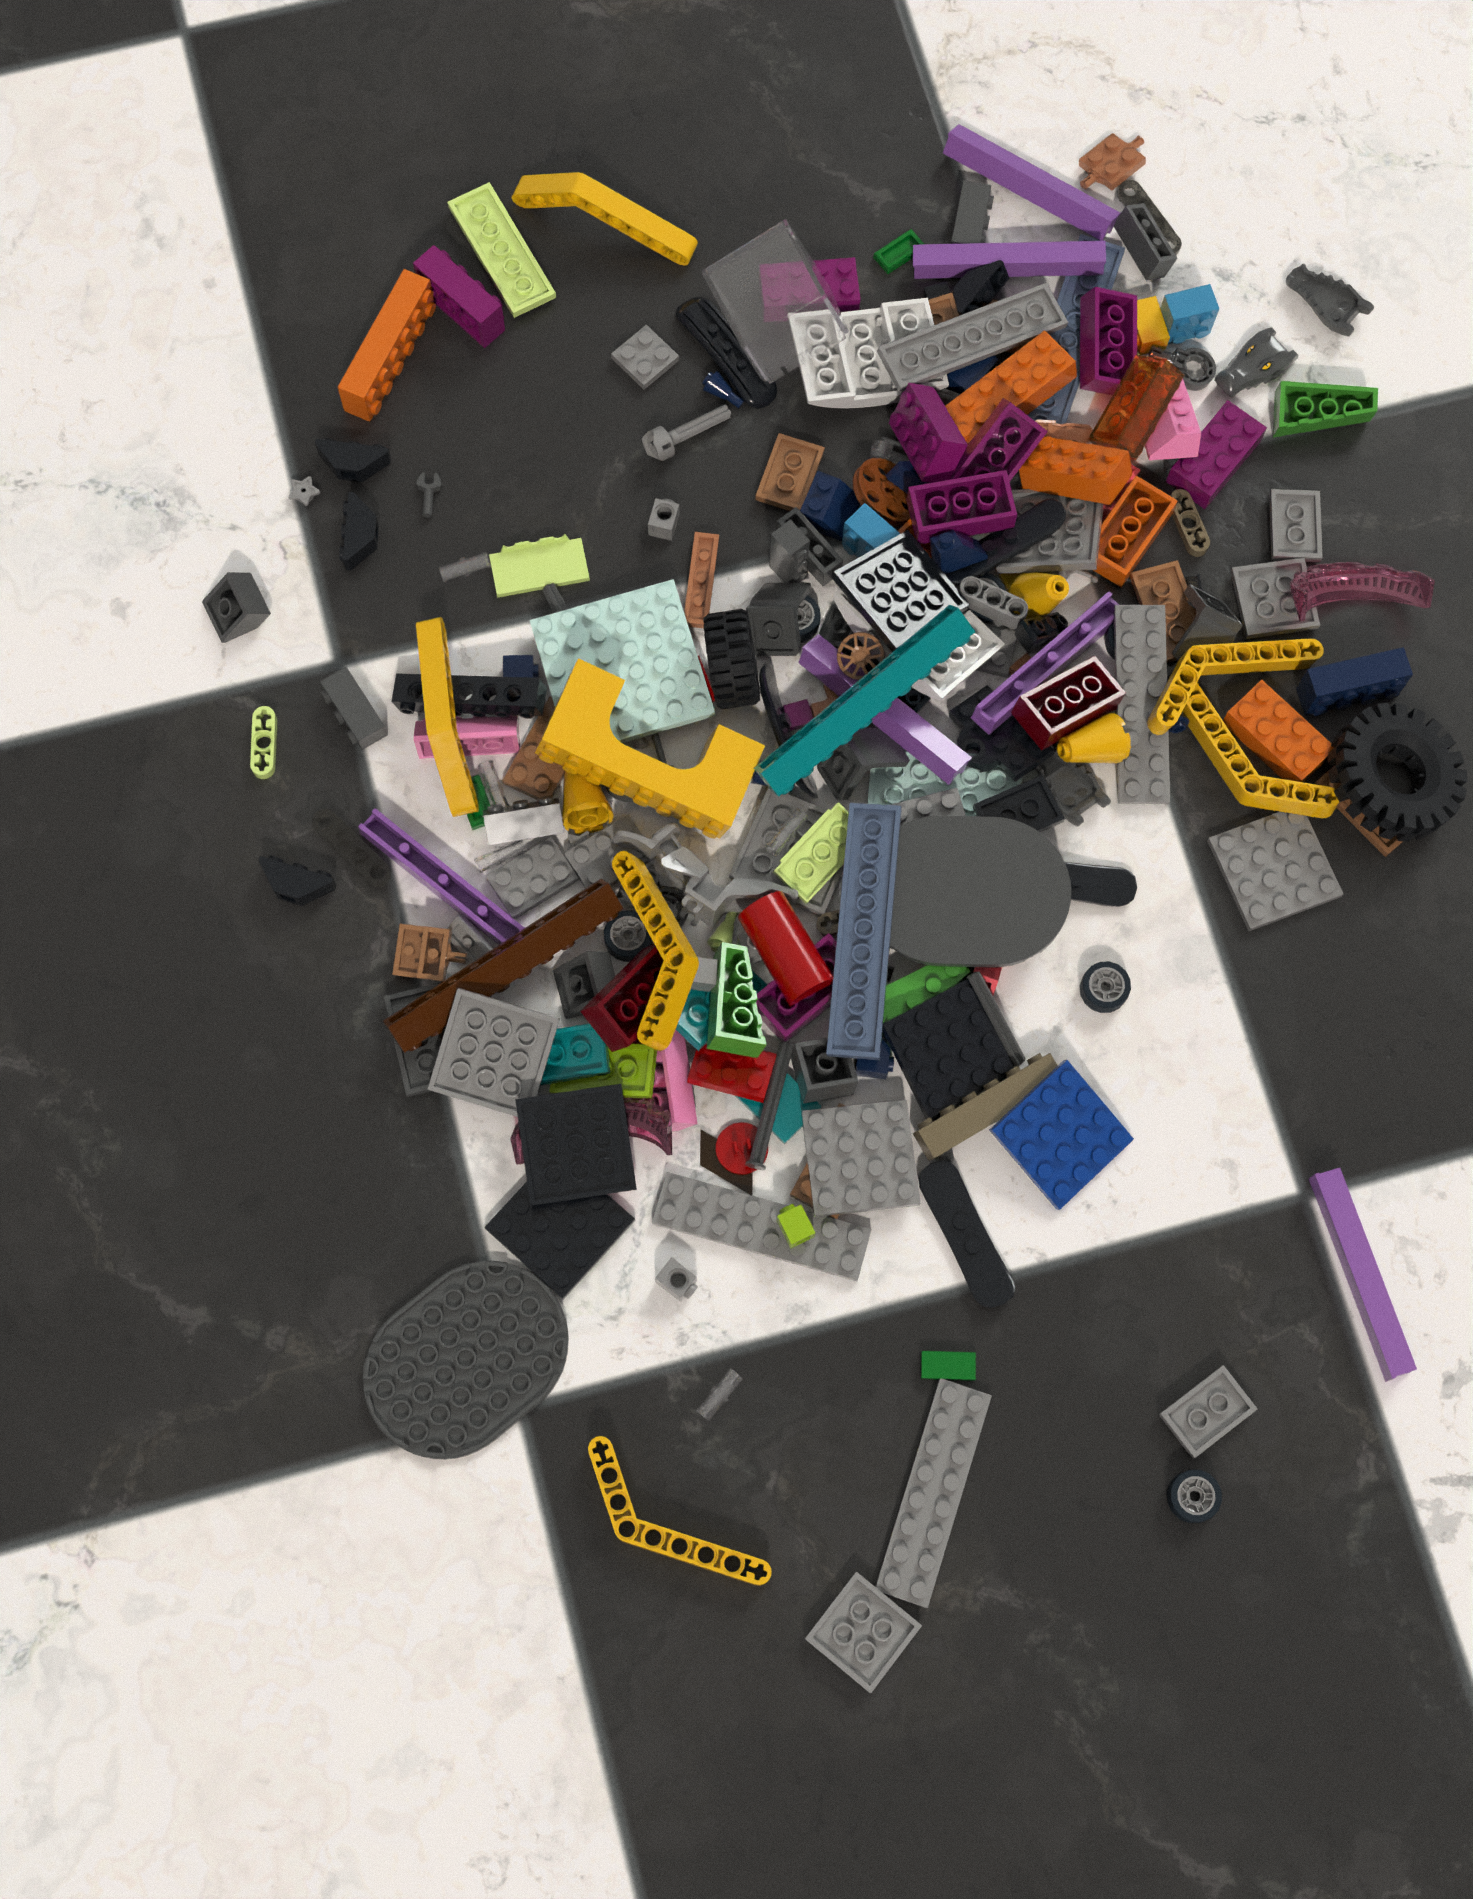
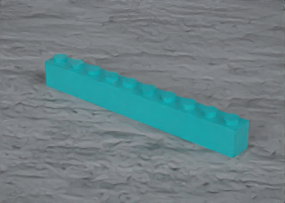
[754,605,975,796]

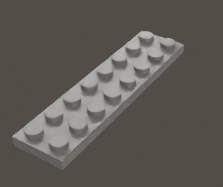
[877,283,1068,392]
[1114,605,1170,804]
[652,1172,872,1281]
[875,1378,992,1609]

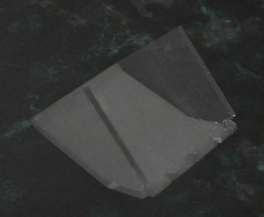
[702,219,849,384]

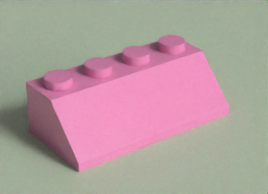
[1130,373,1201,460]
[414,715,520,759]
[632,1029,697,1136]

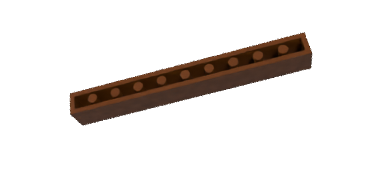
[383,879,624,1053]

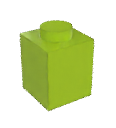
[776,1204,816,1249]

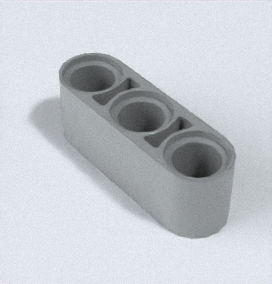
[959,576,1028,629]

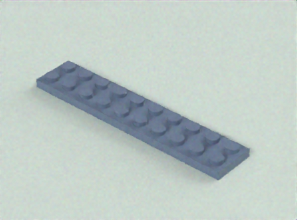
[1028,234,1126,424]
[826,803,902,1060]

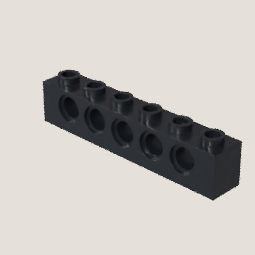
[391,673,547,719]

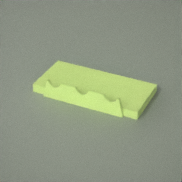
[489,534,590,598]
[773,802,849,904]

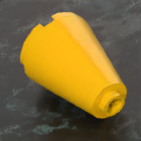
[1008,572,1069,619]
[1057,713,1131,764]
[562,771,614,834]

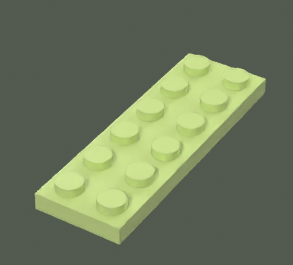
[447,182,556,318]

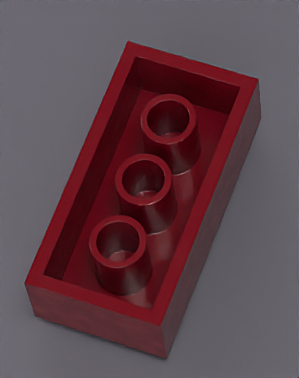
[1011,656,1126,750]
[580,944,664,1052]

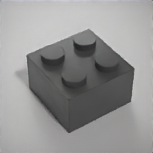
[791,1038,859,1104]

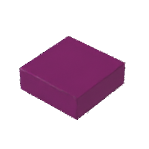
[783,699,813,731]

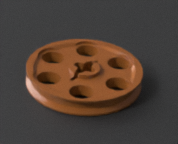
[853,458,910,527]

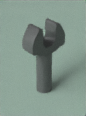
[417,472,442,518]

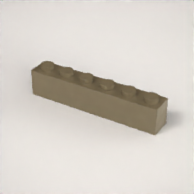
[913,1053,1058,1161]

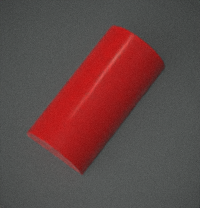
[738,891,834,1006]

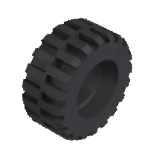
[703,609,760,709]

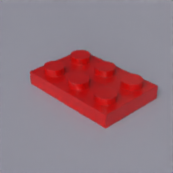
[687,1044,777,1103]

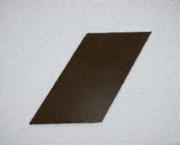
[700,1130,753,1195]

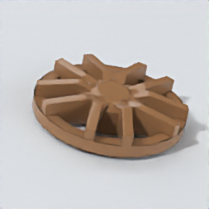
[837,632,885,680]

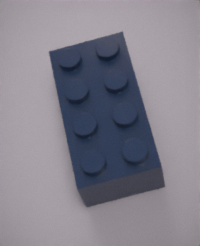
[1296,647,1413,716]

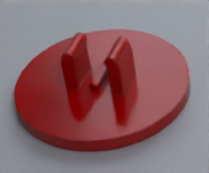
[716,1122,768,1175]

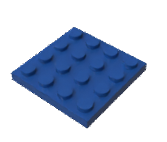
[989,1060,1134,1210]

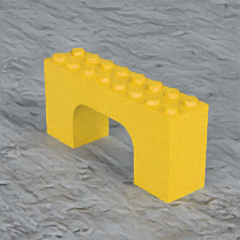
[535,658,765,839]

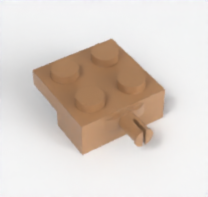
[392,923,467,982]

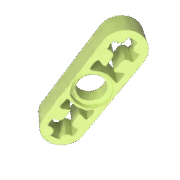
[250,706,277,779]

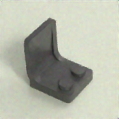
[746,583,811,656]
[1172,584,1243,663]
[817,727,910,800]

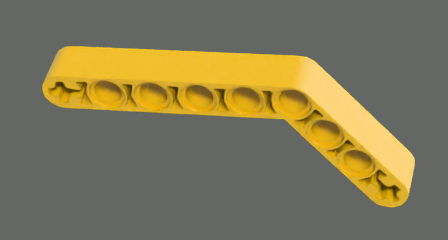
[512,172,698,266]
[416,617,479,817]
[1147,639,1324,735]
[1172,678,1339,818]
[612,851,699,1051]
[588,1436,772,1586]

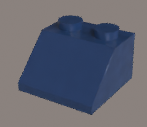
[800,471,860,541]

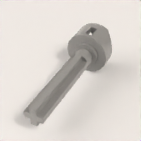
[642,404,731,461]

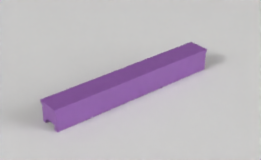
[943,124,1120,241]
[913,241,1106,279]
[971,591,1124,735]
[798,634,972,785]
[358,808,525,945]
[1309,1168,1417,1382]

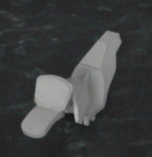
[613,823,798,928]

